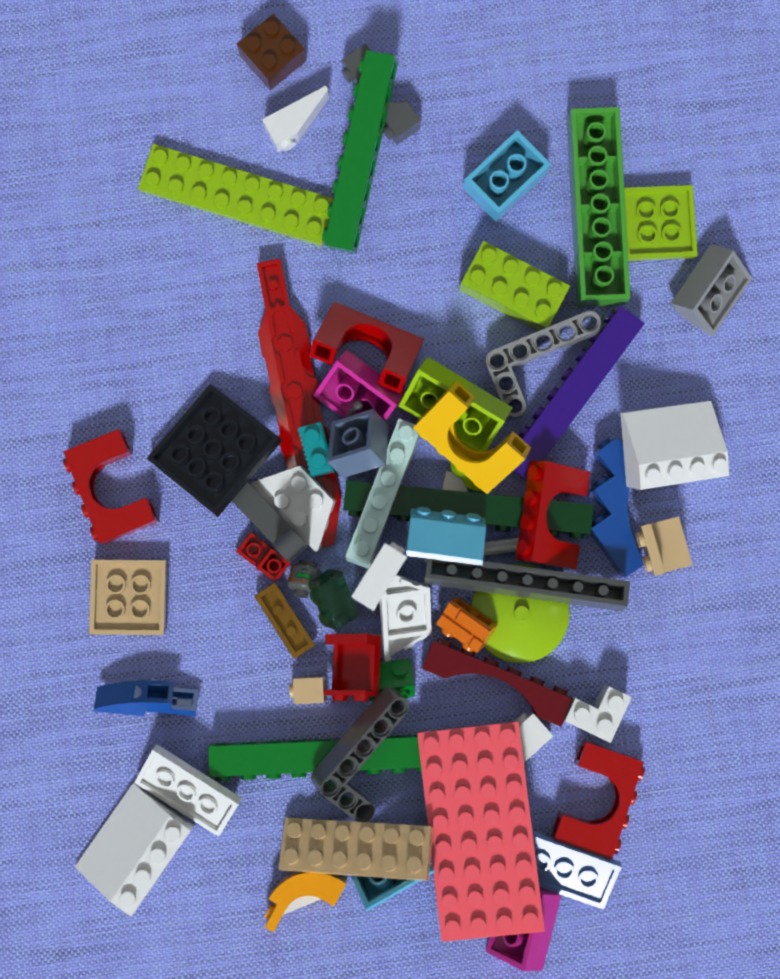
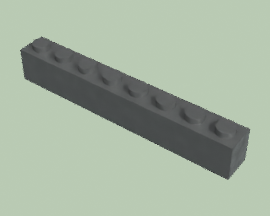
[423,558,630,611]

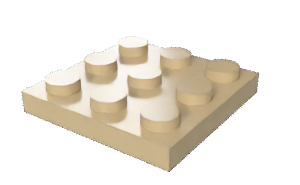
[89,559,167,635]

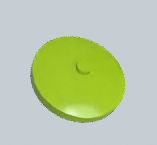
[471,564,570,663]

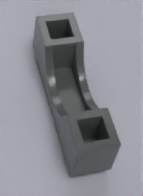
[341,44,421,145]

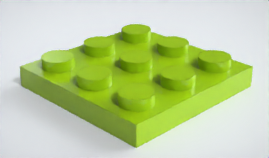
[624,185,698,261]

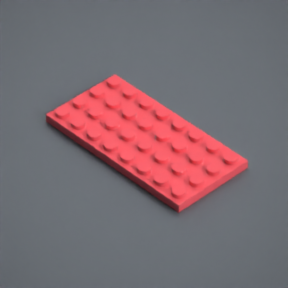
[417,721,545,942]

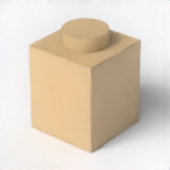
[289,676,327,704]

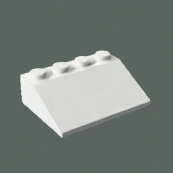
[621,401,729,490]
[75,783,195,916]

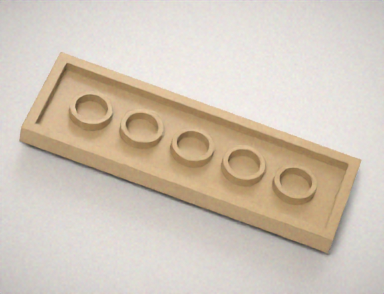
[278,817,433,881]

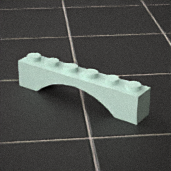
[345,418,420,569]

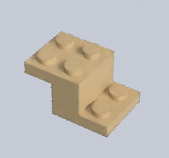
[635,516,693,576]

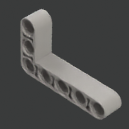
[486,311,601,419]

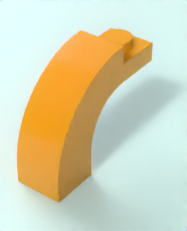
[264,872,347,932]

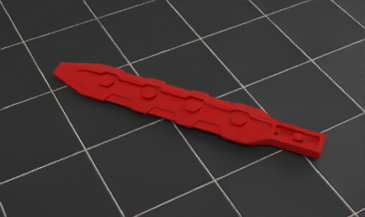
[257,259,341,548]

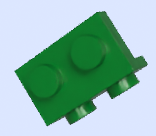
[368,659,415,702]

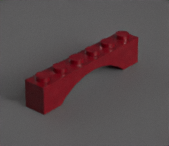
[421,638,573,727]

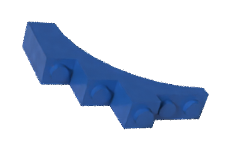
[591,437,643,578]

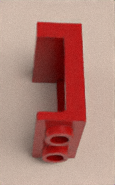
[324,634,381,702]

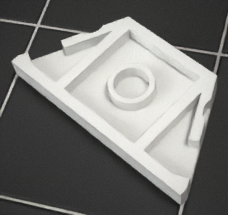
[250,466,336,552]
[380,574,432,662]

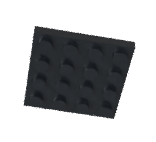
[146,384,283,517]

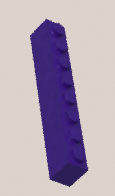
[512,306,645,482]

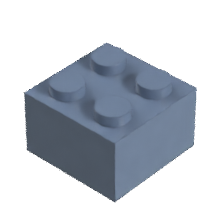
[327,409,389,478]

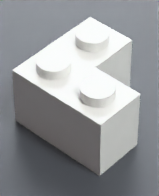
[564,684,632,743]

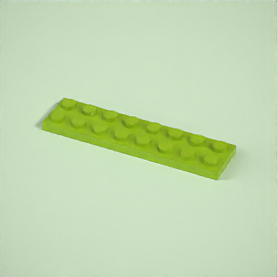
[138,144,334,247]

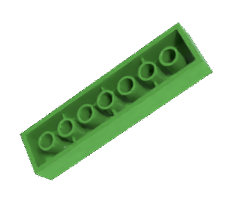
[567,107,630,307]

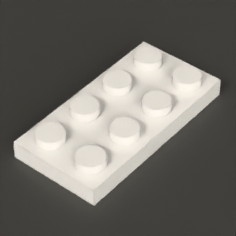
[134,744,242,837]

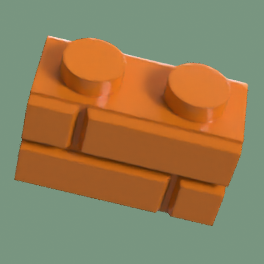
[436,596,498,653]

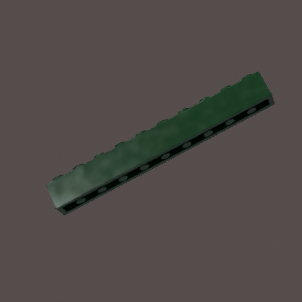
[343,480,594,539]

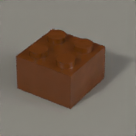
[237,13,306,91]

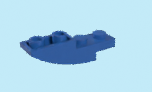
[94,680,199,716]

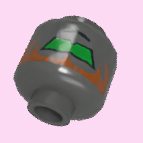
[287,560,322,598]

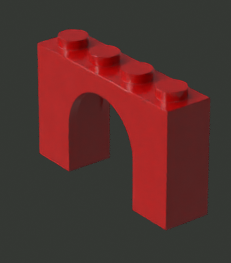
[309,302,424,394]
[63,429,159,544]
[515,461,590,570]
[551,739,645,859]

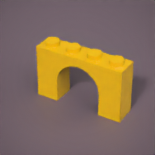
[413,380,531,494]

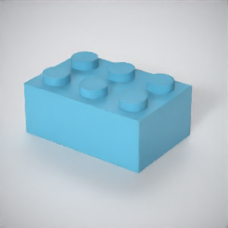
[463,130,551,222]

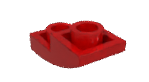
[235,531,291,583]

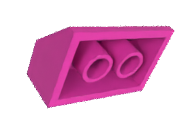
[313,350,405,421]
[486,887,561,971]

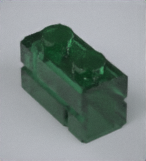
[308,569,359,630]

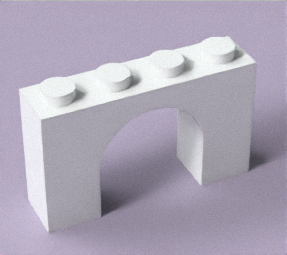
[351,542,407,611]

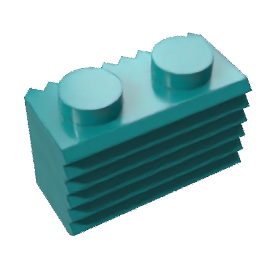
[297,422,335,477]

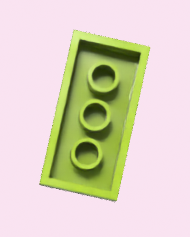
[459,241,570,331]
[399,357,513,451]

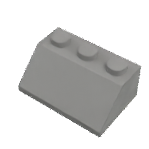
[671,244,752,337]

